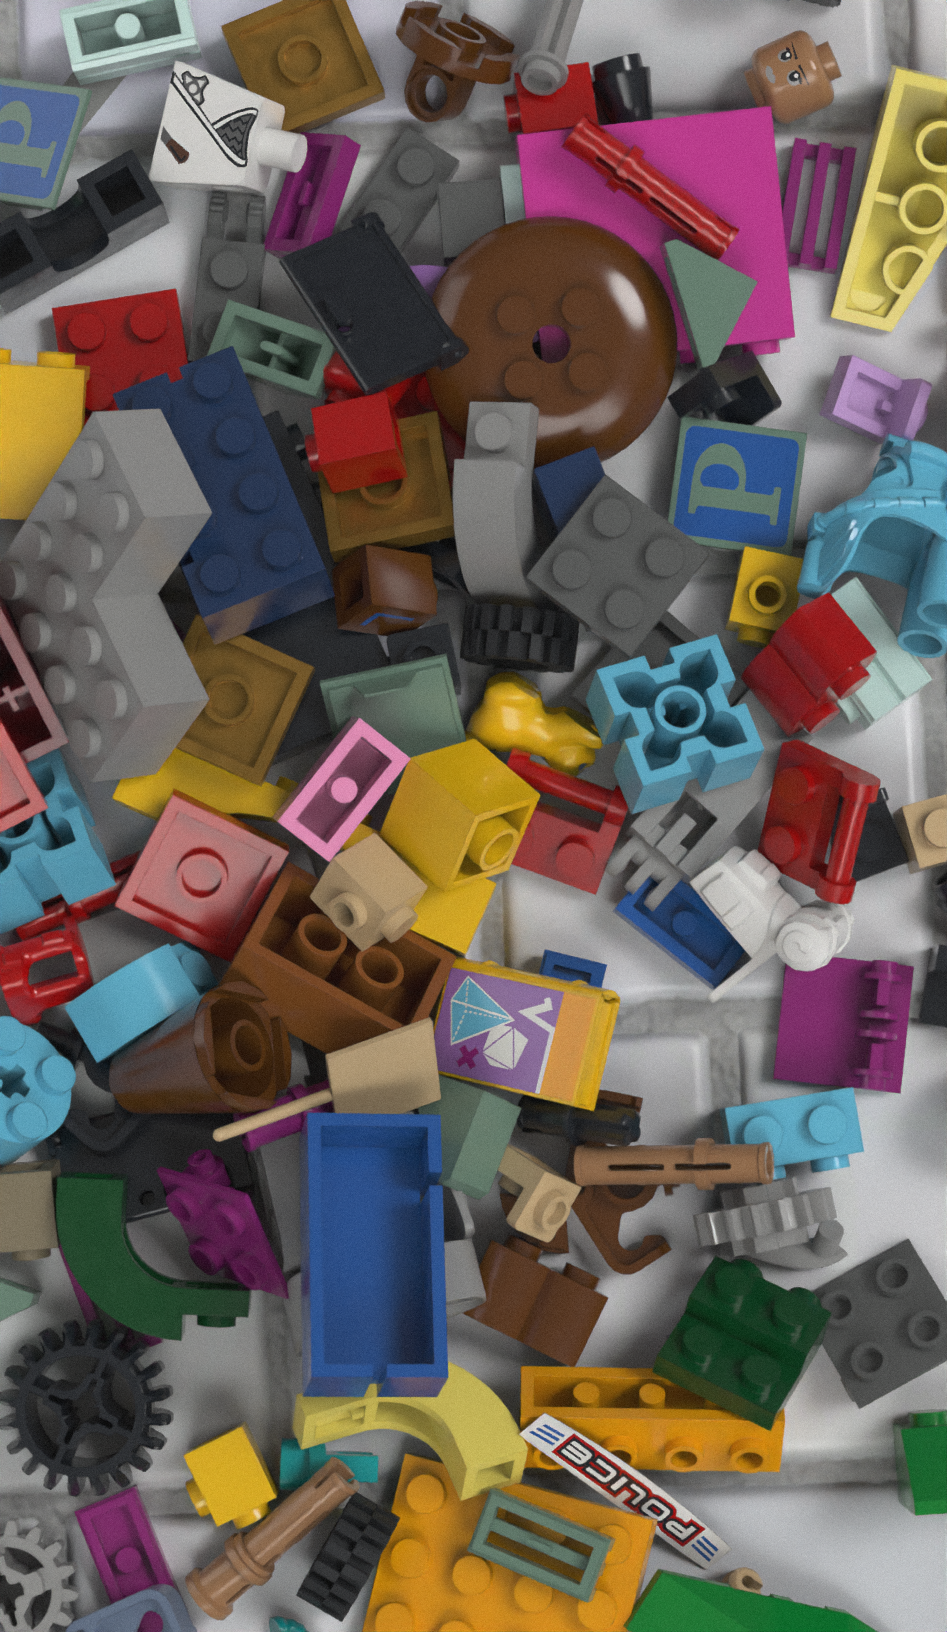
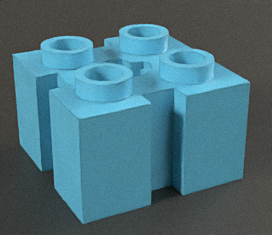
[586,634,765,814]
[0,748,116,934]

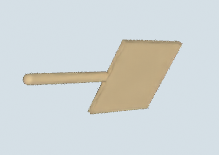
[213,1017,441,1142]

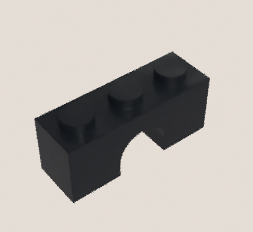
[0,149,170,314]

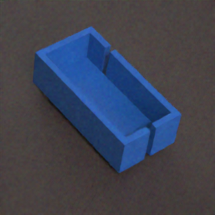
[299,1113,448,1397]

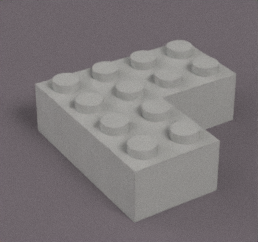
[0,409,212,783]

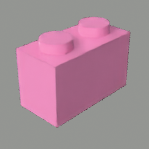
[273,716,411,862]

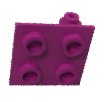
[773,957,914,1094]
[157,1149,289,1299]

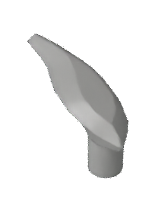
[724,1219,848,1270]

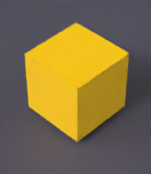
[379,739,540,892]

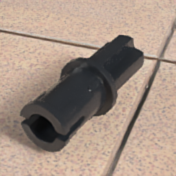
[517,1095,641,1147]

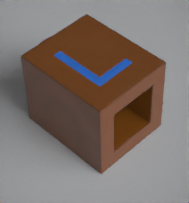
[332,544,438,636]

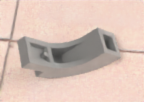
[453,402,554,610]

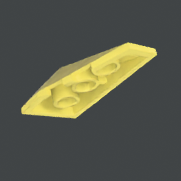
[830,65,947,332]

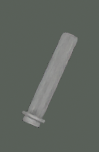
[518,0,584,95]

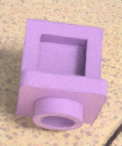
[819,355,932,444]

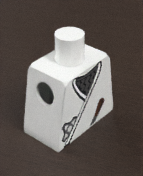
[149,61,307,193]

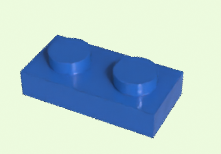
[613,876,745,990]

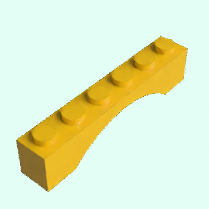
[112,748,497,957]

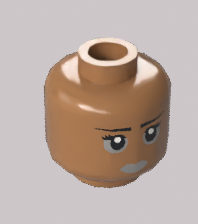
[744,30,842,124]

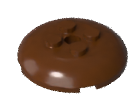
[425,216,678,472]

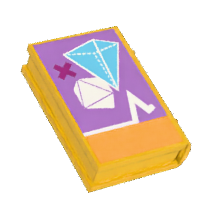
[433,957,620,1111]

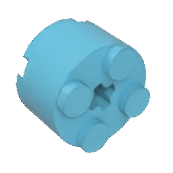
[0,1016,76,1167]

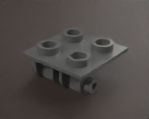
[813,1239,947,1409]

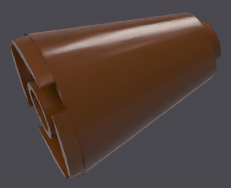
[109,981,292,1113]

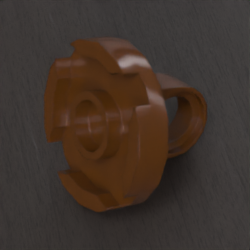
[395,1,520,123]

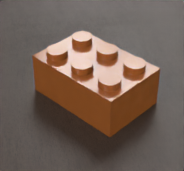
[219,861,457,1054]

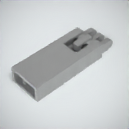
[604,690,814,912]

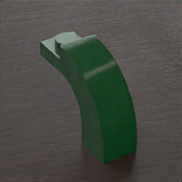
[56,1171,252,1341]

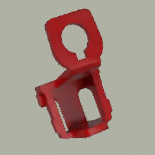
[0,915,94,1026]

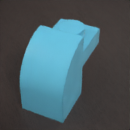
[65,941,219,1063]

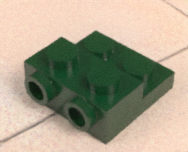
[652,1255,832,1431]

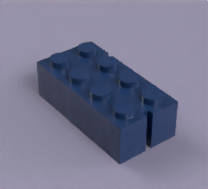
[113,346,335,645]

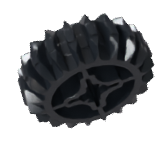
[0,1319,174,1497]

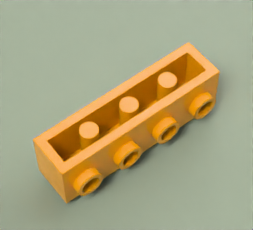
[519,1366,785,1473]

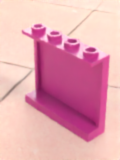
[515,106,795,364]

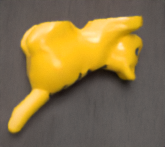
[464,671,603,776]

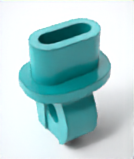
[280,1438,378,1491]

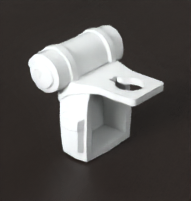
[689,846,855,1004]

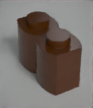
[462,1233,608,1367]

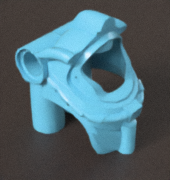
[797,433,947,658]

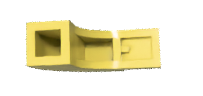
[292,1361,528,1501]

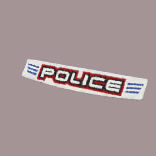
[519,1413,732,1570]

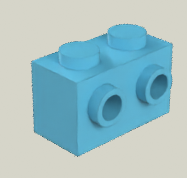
[719,1087,864,1180]

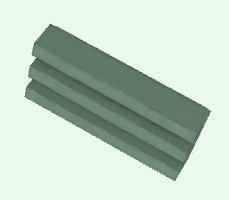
[467,1488,615,1603]

